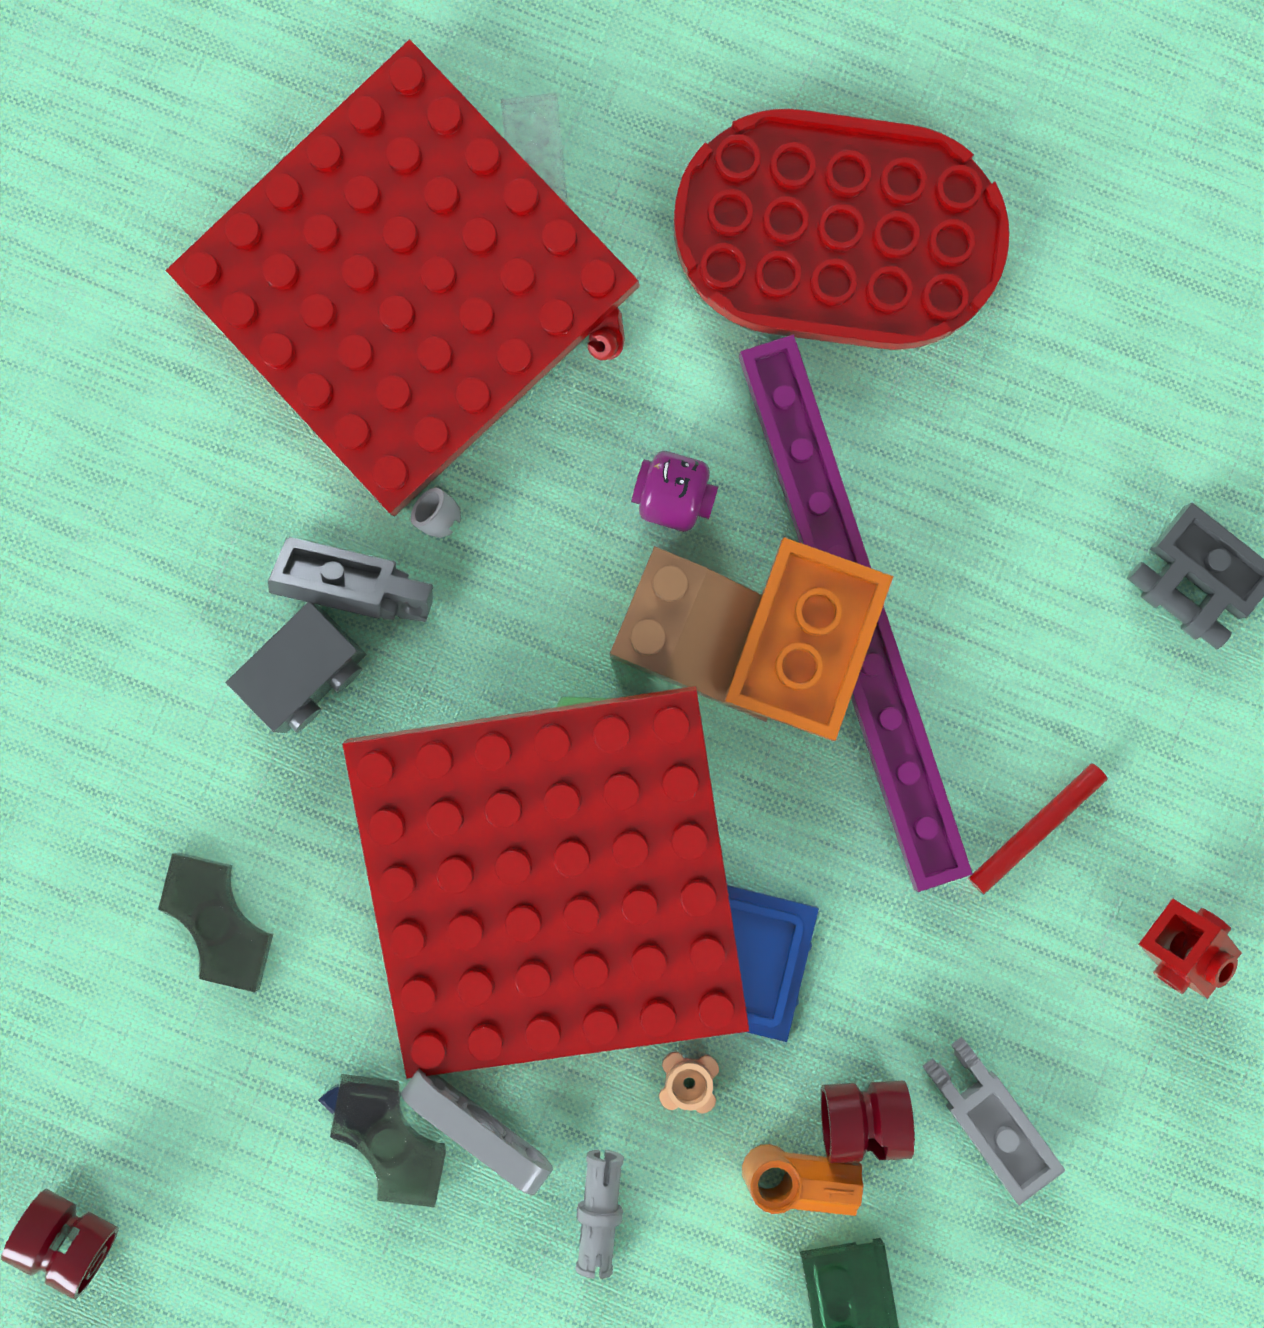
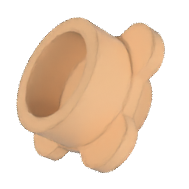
[659,1052,719,1114]

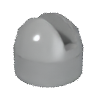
[411,487,461,538]

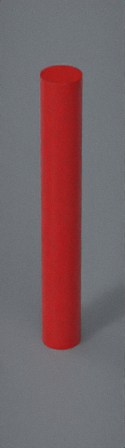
[968,763,1108,895]

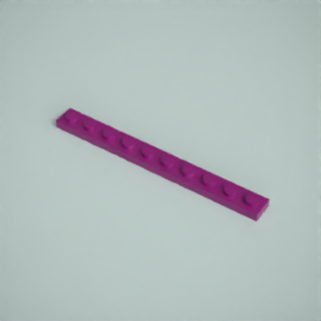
[739,334,973,892]

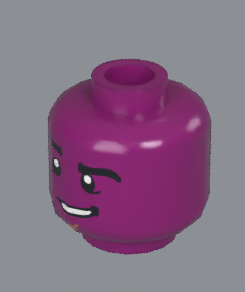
[631,451,718,532]

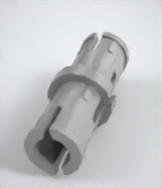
[576,1150,624,1279]

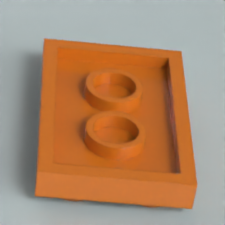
[724,537,894,741]

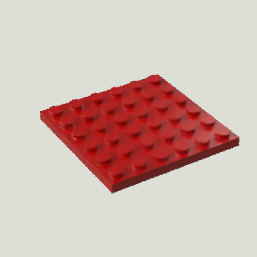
[165,39,640,517]
[342,686,749,1079]

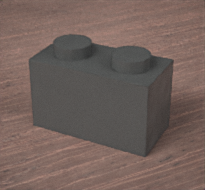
[225,601,367,733]

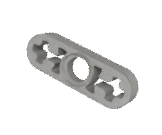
[401,1069,553,1195]

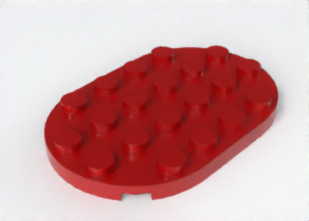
[673,109,1010,350]

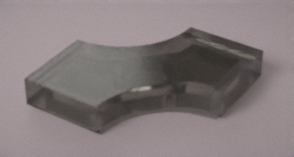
[158,852,273,992]
[330,1074,446,1207]

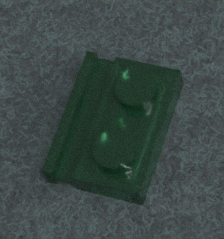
[799,1238,899,1328]

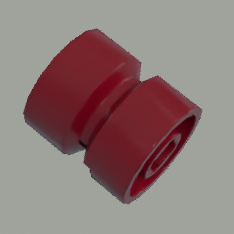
[820,1080,915,1163]
[1,1189,119,1300]

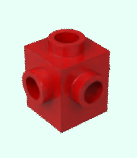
[1138,899,1242,999]

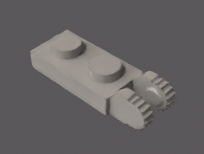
[923,1037,1065,1205]

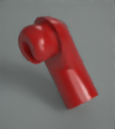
[587,308,625,361]

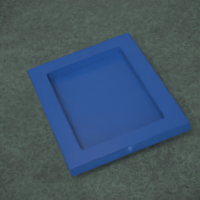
[727,885,819,1042]

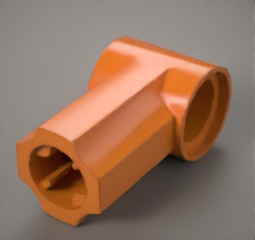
[742,1144,864,1216]

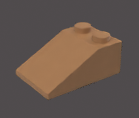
[610,546,768,722]

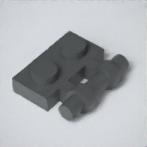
[1127,503,1264,649]

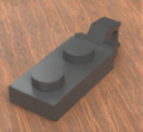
[268,537,433,622]

